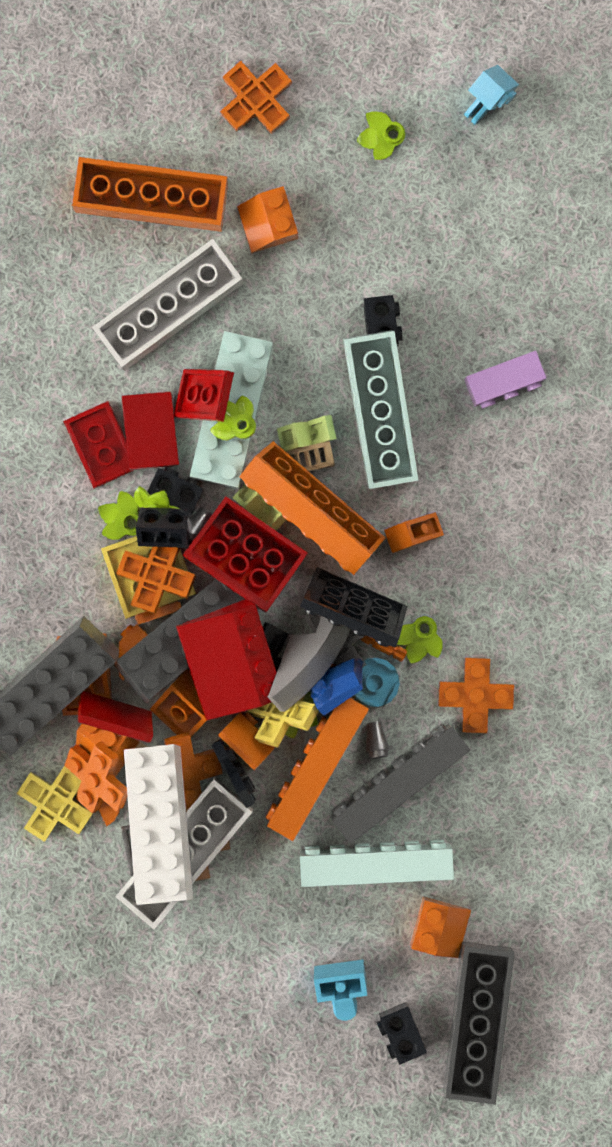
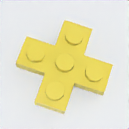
[248,694,319,748]
[16,766,93,842]

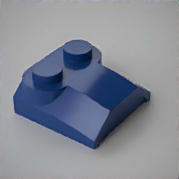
[311,658,364,716]

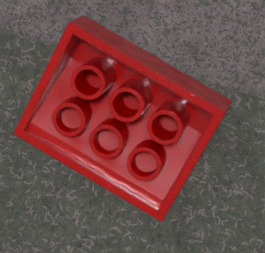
[183,496,308,613]
[176,599,277,720]

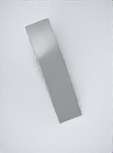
[268,616,350,712]

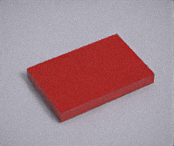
[174,369,234,422]
[121,392,179,470]
[63,401,135,489]
[78,691,153,743]

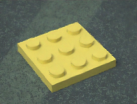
[101,536,196,619]

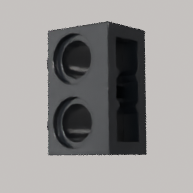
[363,295,403,348]
[147,466,205,517]
[136,507,192,548]
[377,1002,427,1065]

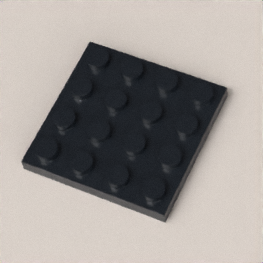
[300,567,408,648]

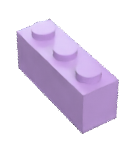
[464,351,546,409]

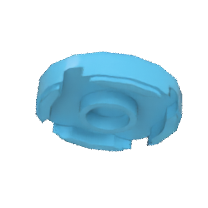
[354,658,400,707]

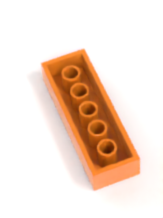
[72,157,228,232]
[239,441,386,575]
[265,697,369,841]

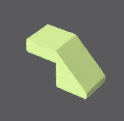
[277,415,337,451]
[232,484,286,531]

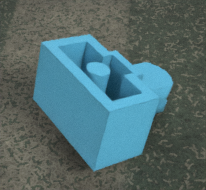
[464,65,519,125]
[314,959,368,1021]

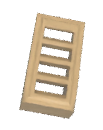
[285,441,335,472]

